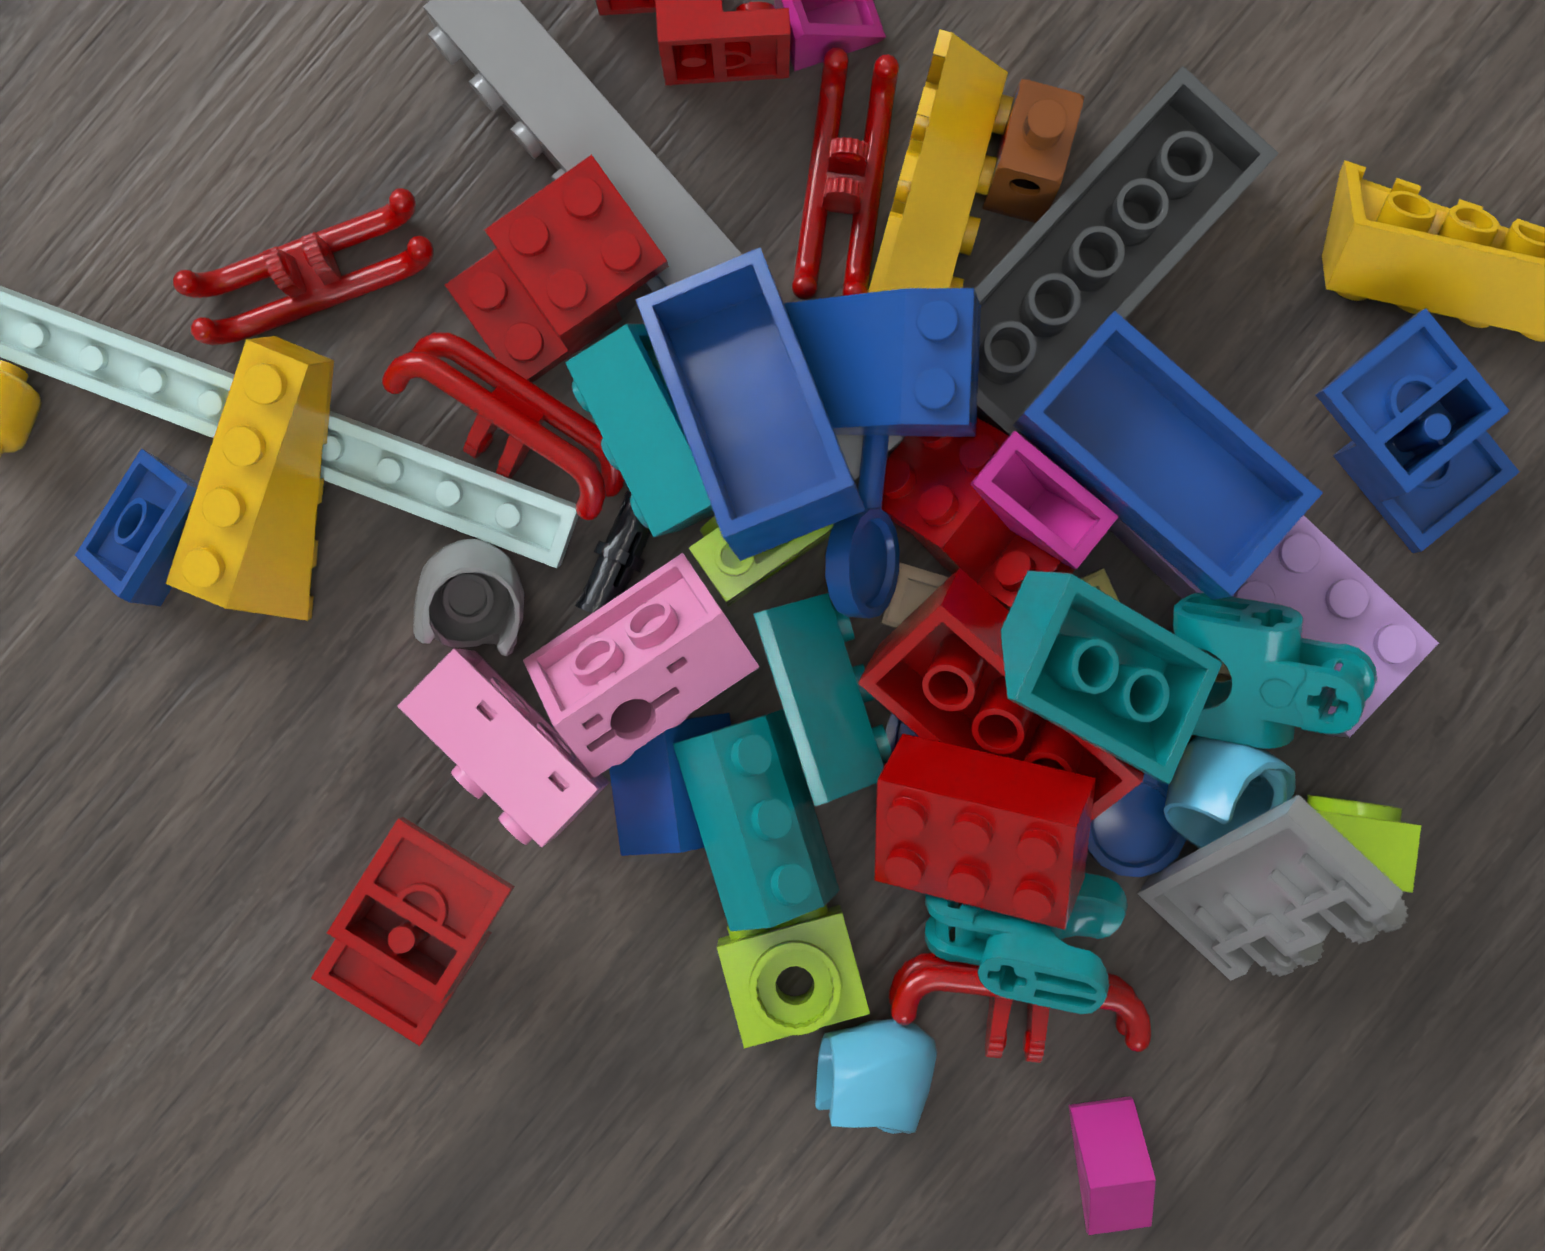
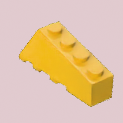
[868,29,1014,293]
[1322,160,1545,342]
[165,336,334,621]

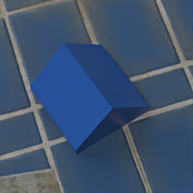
[75,449,199,607]
[609,713,731,856]

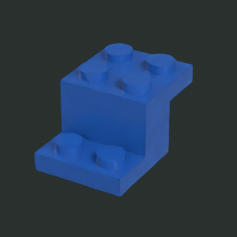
[1316,308,1520,553]

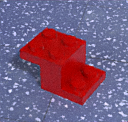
[596,0,791,85]
[445,154,669,383]
[882,418,1075,611]
[311,817,515,1046]

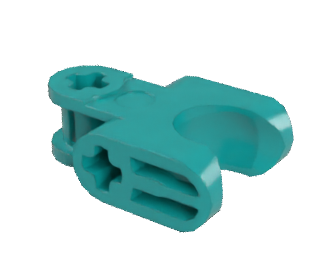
[1173,593,1378,749]
[925,873,1128,1014]

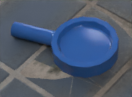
[825,435,900,618]
[1087,773,1186,877]

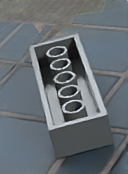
[975,66,1279,436]

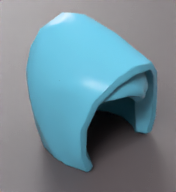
[1164,736,1296,848]
[815,1019,937,1134]

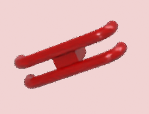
[792,47,899,300]
[173,188,434,345]
[382,332,624,520]
[888,953,1151,1063]

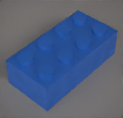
[636,247,865,561]
[1013,311,1323,600]

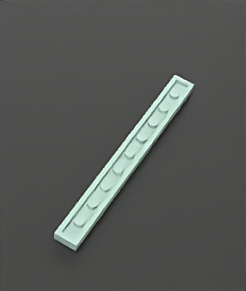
[0,286,579,568]

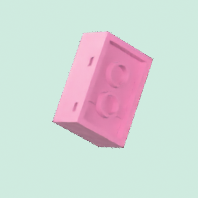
[523,553,760,778]
[397,648,610,848]

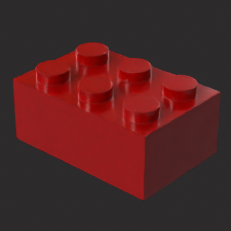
[874,733,1096,930]

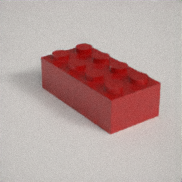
[858,568,1144,821]

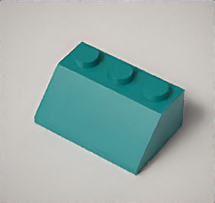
[565,324,714,537]
[1001,571,1223,784]
[754,593,892,806]
[673,709,840,932]

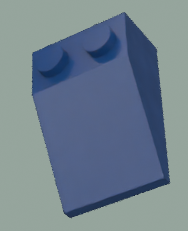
[784,288,981,437]

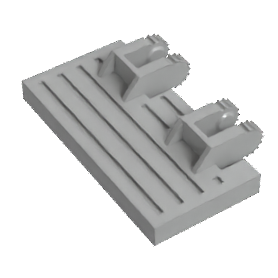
[1137,795,1409,981]

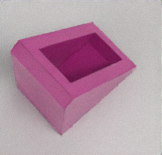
[774,0,886,72]
[971,431,1119,569]
[1068,1096,1156,1235]

